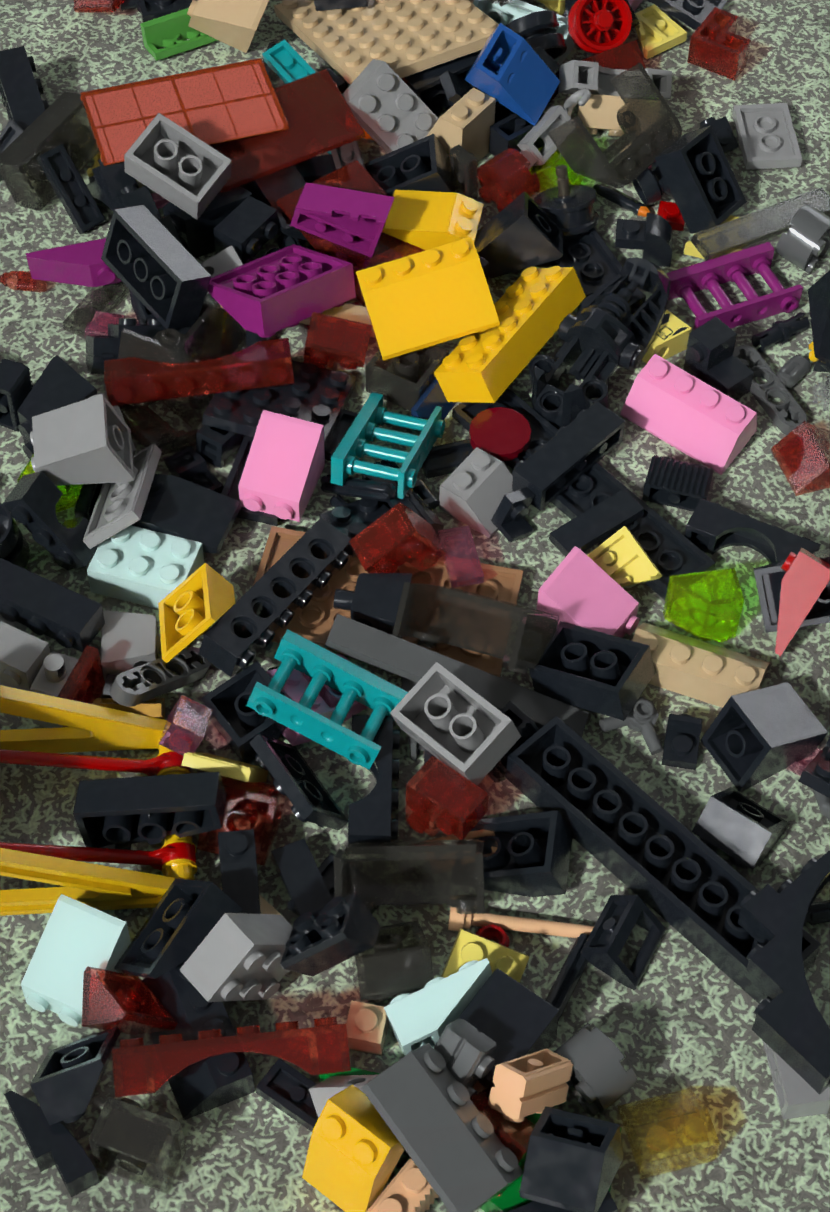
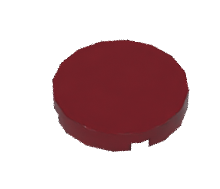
[469,407,531,461]

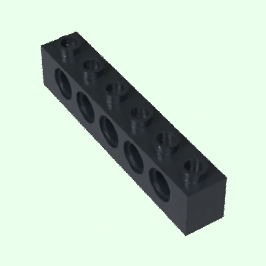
[198,518,352,677]

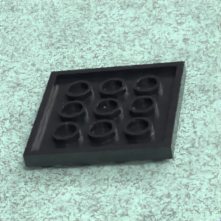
[202,347,357,449]

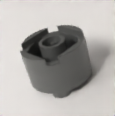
[775,204,830,274]
[554,1023,638,1117]

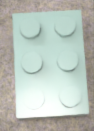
[87,525,204,609]

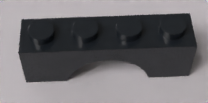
[684,498,821,564]
[348,715,400,852]

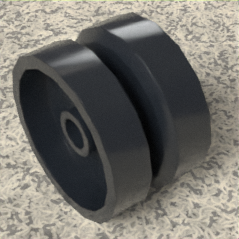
[505,10,567,60]

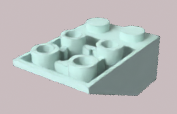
[384,958,492,1056]

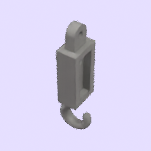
[513,88,591,172]

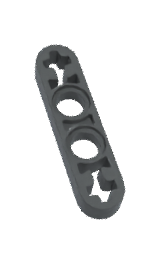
[733,345,807,436]
[109,647,211,707]

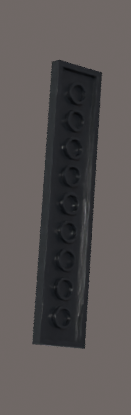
[452,388,716,604]

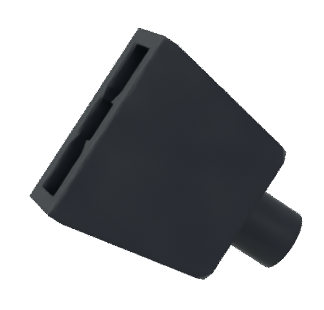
[333,573,412,639]

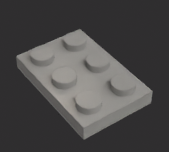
[732,103,802,170]

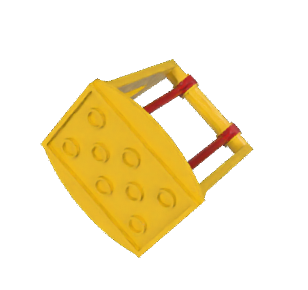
[0,685,198,916]

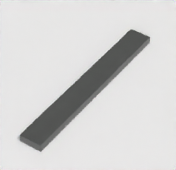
[325,614,589,738]

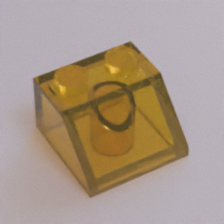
[617,1088,720,1179]

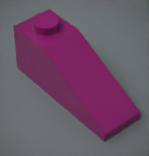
[26,238,122,287]

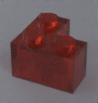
[687,7,751,81]
[304,312,372,370]
[349,502,447,574]
[405,756,489,841]

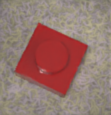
[657,201,685,231]

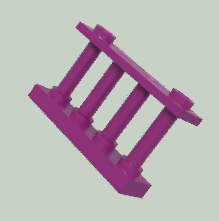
[666,242,803,330]

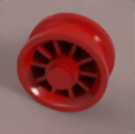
[567,0,632,54]

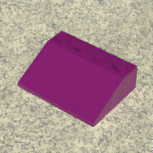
[207,244,356,338]

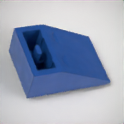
[464,23,560,126]

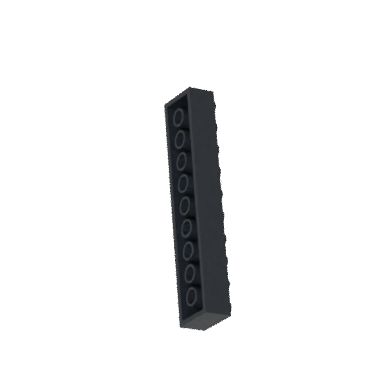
[505,716,821,1004]

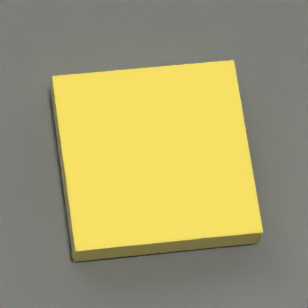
[182,752,269,782]

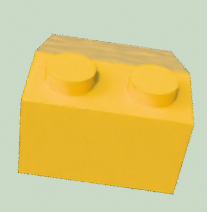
[382,190,484,250]
[158,563,235,663]
[302,1084,405,1212]

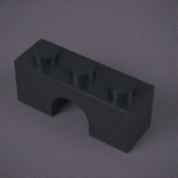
[3,471,99,570]

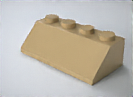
[632,622,770,708]

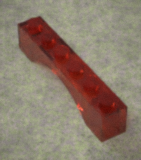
[104,338,294,406]
[112,1016,351,1097]

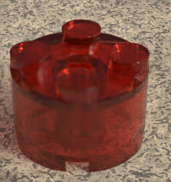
[476,148,540,212]

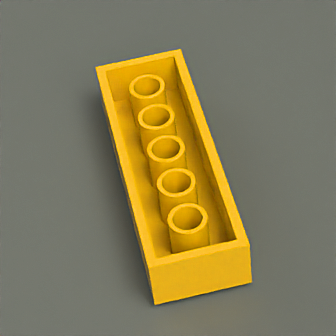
[434,266,586,403]

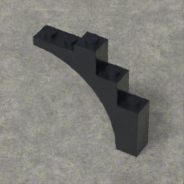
[87,159,183,246]
[738,851,830,1095]

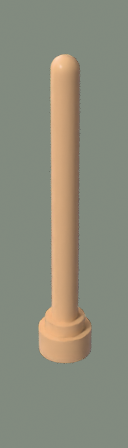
[448,901,594,939]

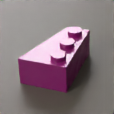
[290,182,395,258]

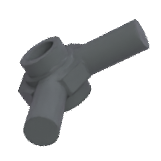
[599,697,663,755]

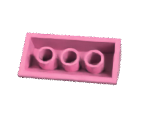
[620,354,757,475]

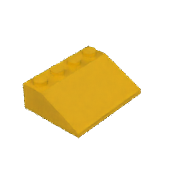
[356,237,500,361]

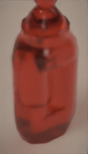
[0,270,49,293]

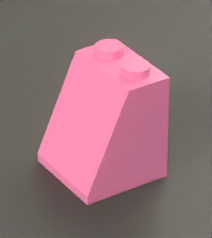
[238,410,325,522]
[535,546,640,638]

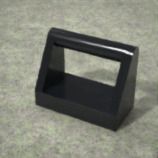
[580,895,666,990]

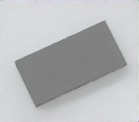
[83,444,162,549]

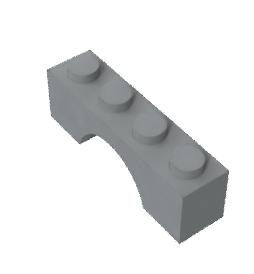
[558,60,672,101]

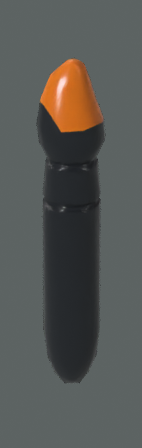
[593,184,651,217]

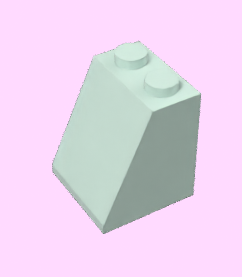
[21,894,131,1028]

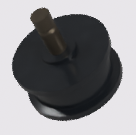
[534,165,599,236]

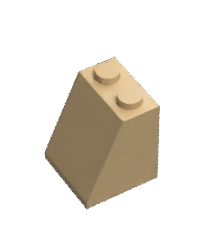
[187,0,269,53]
[427,88,496,179]

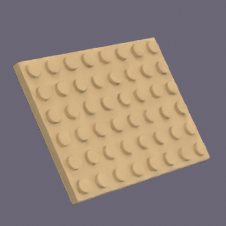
[274,0,499,85]

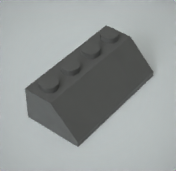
[361,1043,523,1212]

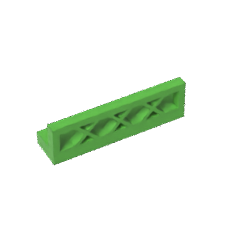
[140,8,218,61]

